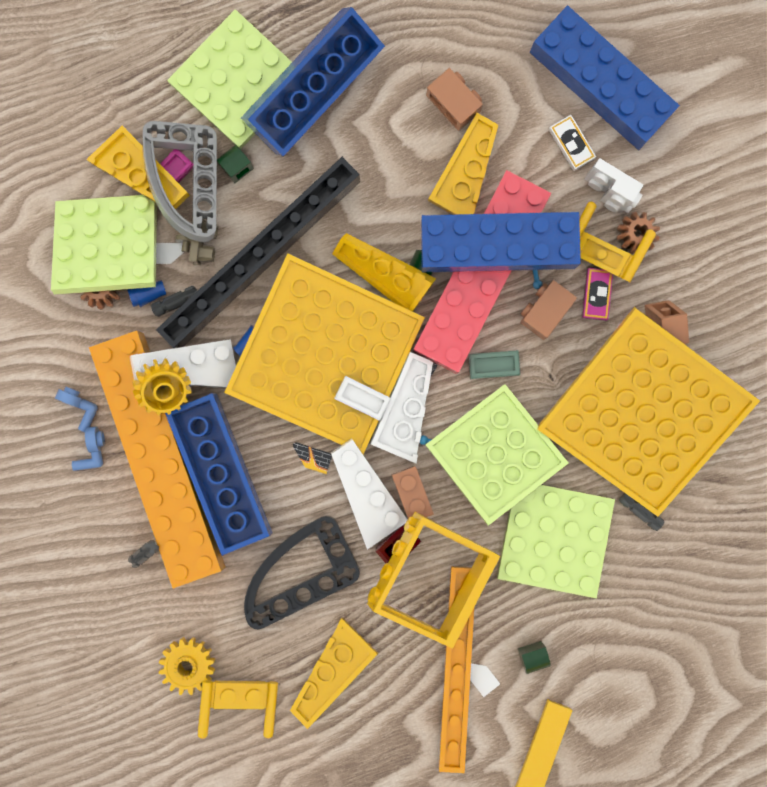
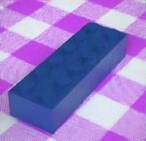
[530,5,680,151]
[241,7,385,156]
[421,212,581,272]
[165,393,273,555]

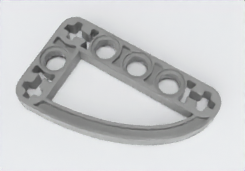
[142,121,217,242]

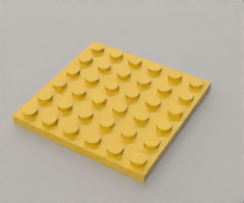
[224,253,425,455]
[537,307,760,517]

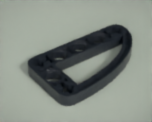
[244,515,360,630]

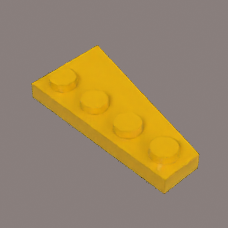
[428,113,498,215]
[86,125,190,209]
[332,233,436,312]
[290,618,379,729]

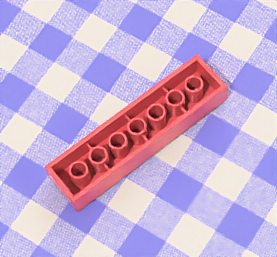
[413,170,551,374]

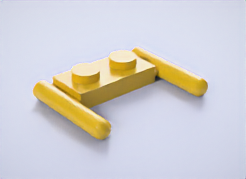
[579,201,656,282]
[197,680,278,739]

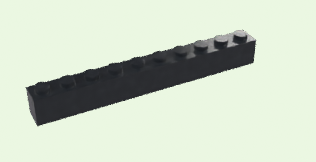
[156,156,360,348]

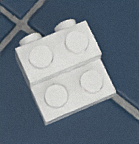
[584,158,643,213]

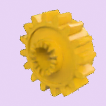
[132,358,191,416]
[158,637,216,695]

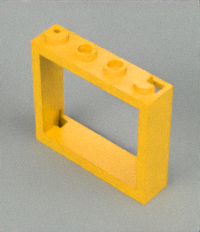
[367,512,500,649]

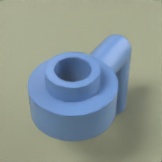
[55,387,98,432]
[72,427,105,471]

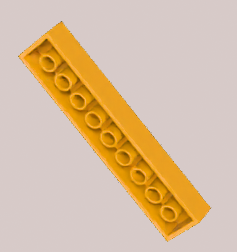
[89,330,226,588]

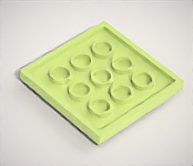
[167,10,292,150]
[51,195,157,295]
[426,384,568,526]
[497,485,615,598]

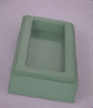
[468,350,520,379]

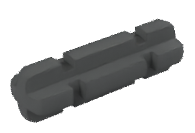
[151,286,197,317]
[619,493,664,531]
[128,540,159,568]

